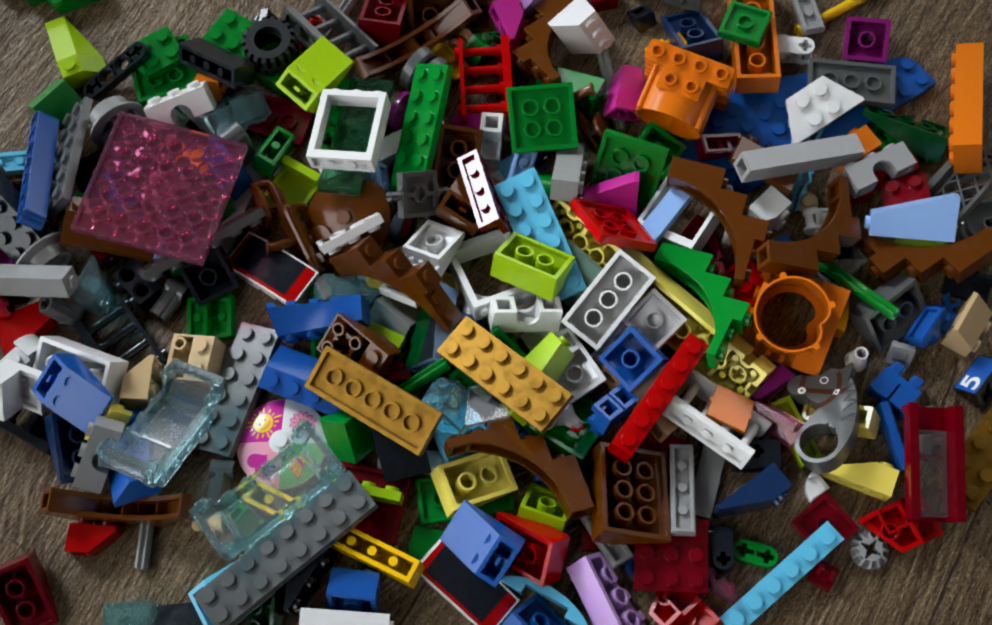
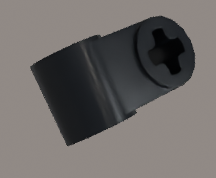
[708,526,735,575]

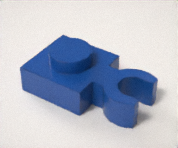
[935,292,961,335]

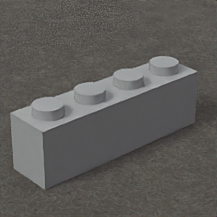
[550,143,589,202]

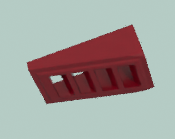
[695,133,741,161]

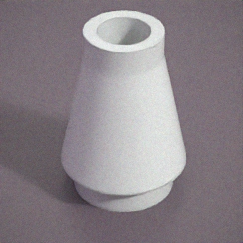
[844,347,869,372]

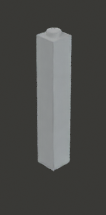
[733,133,865,183]
[0,264,80,298]

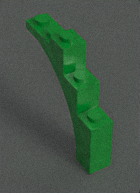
[654,242,753,369]

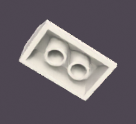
[548,0,616,54]

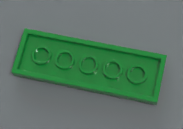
[389,63,454,192]

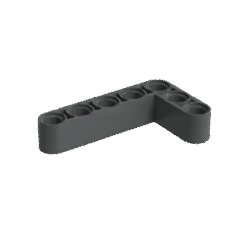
[174,105,256,167]

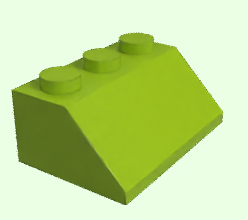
[490,232,575,302]

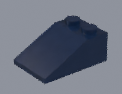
[661,10,723,62]
[44,414,108,485]
[712,462,792,519]

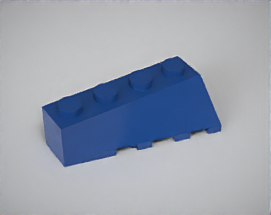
[266,294,371,344]

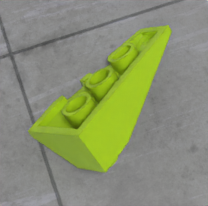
[45,16,110,90]

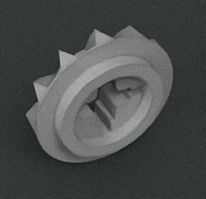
[850,530,890,570]

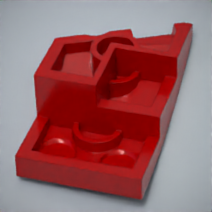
[858,491,944,553]
[648,592,723,625]

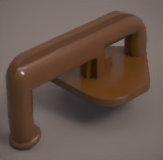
[573,83,614,155]
[250,179,299,255]
[283,202,333,273]

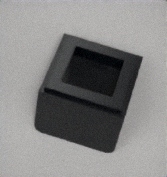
[627,4,656,33]

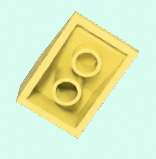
[430,453,518,518]

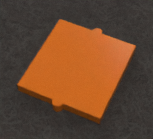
[706,384,755,434]

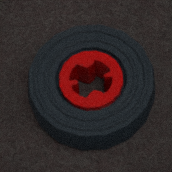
[388,211,417,246]

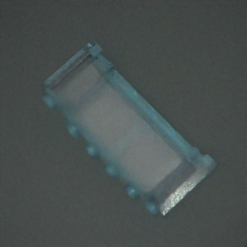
[96,358,225,488]
[188,420,346,562]

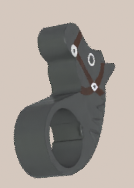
[787,363,860,473]

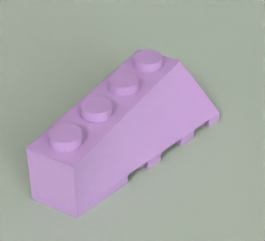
[566,552,646,625]

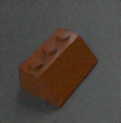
[432,124,483,192]
[728,134,799,195]

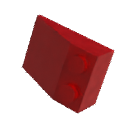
[496,512,570,587]

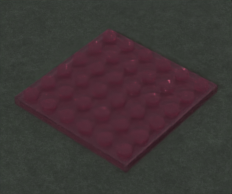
[70,111,248,267]

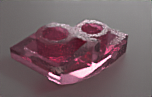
[708,563,737,604]

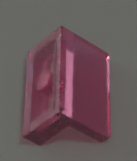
[753,401,804,448]

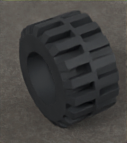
[242,16,300,77]

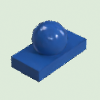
[903,305,948,348]

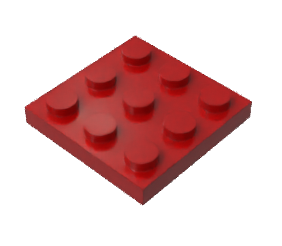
[570,198,658,252]

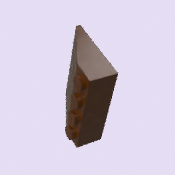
[589,441,671,545]

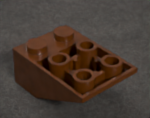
[434,172,501,238]
[316,312,402,378]

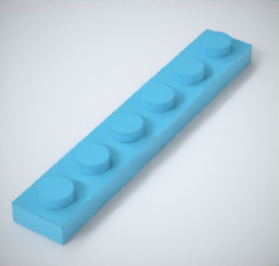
[720,521,844,625]

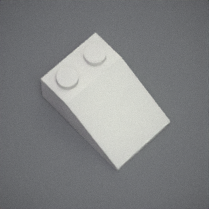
[720,185,792,249]

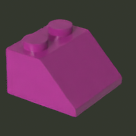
[842,16,892,63]

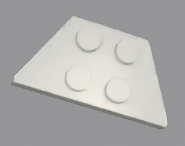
[785,76,865,144]

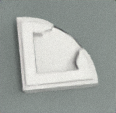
[805,471,830,503]

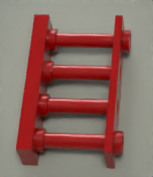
[454,35,513,125]

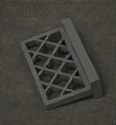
[927,150,992,224]

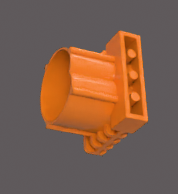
[635,39,735,141]
[738,271,851,376]

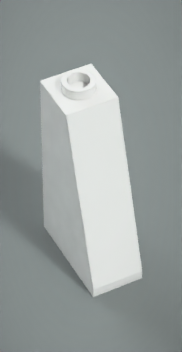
[299,607,394,625]

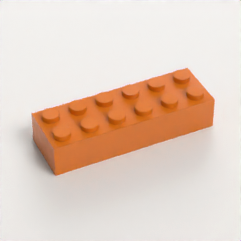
[727,0,781,94]
[949,42,984,174]

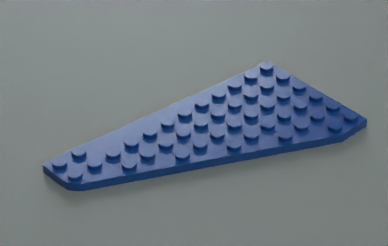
[645,57,936,194]

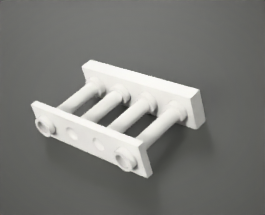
[662,369,772,470]

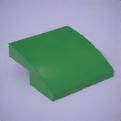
[187,294,236,340]

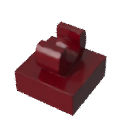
[388,361,412,386]
[806,560,840,593]

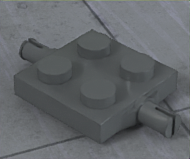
[386,170,449,219]

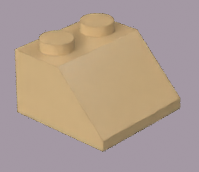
[940,291,992,357]

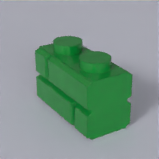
[252,126,296,178]

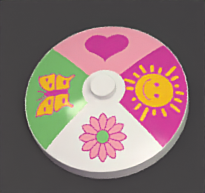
[237,399,330,491]

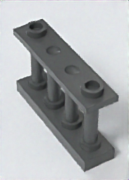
[282,0,379,59]

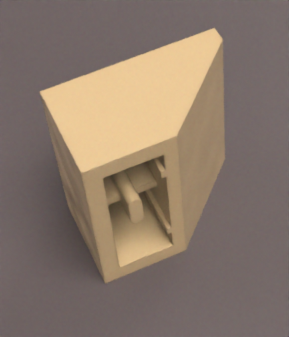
[163,333,226,388]
[120,355,168,412]

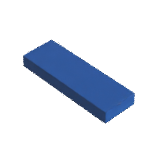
[875,401,905,474]

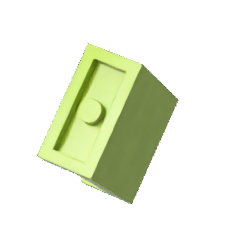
[264,155,324,218]

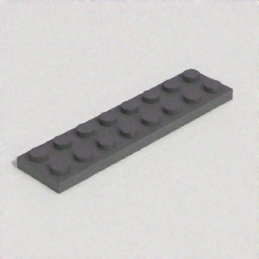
[194,470,379,625]

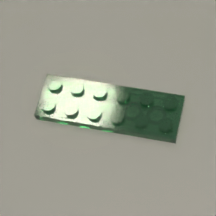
[317,77,395,197]

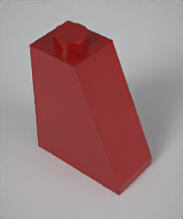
[0,301,58,356]

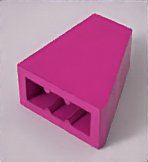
[603,65,645,123]
[579,171,640,217]

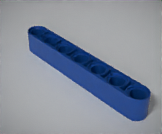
[16,110,59,231]

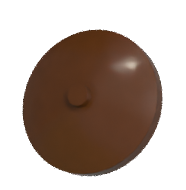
[308,174,393,254]

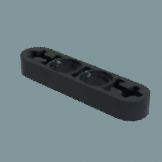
[83,41,151,101]

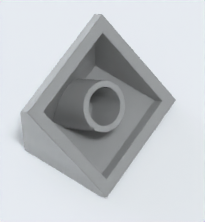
[370,295,419,347]

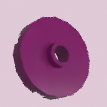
[388,91,410,132]

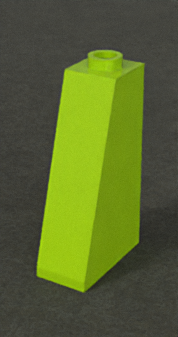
[501,331,574,427]

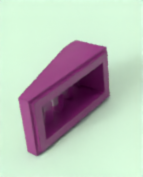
[751,364,795,405]

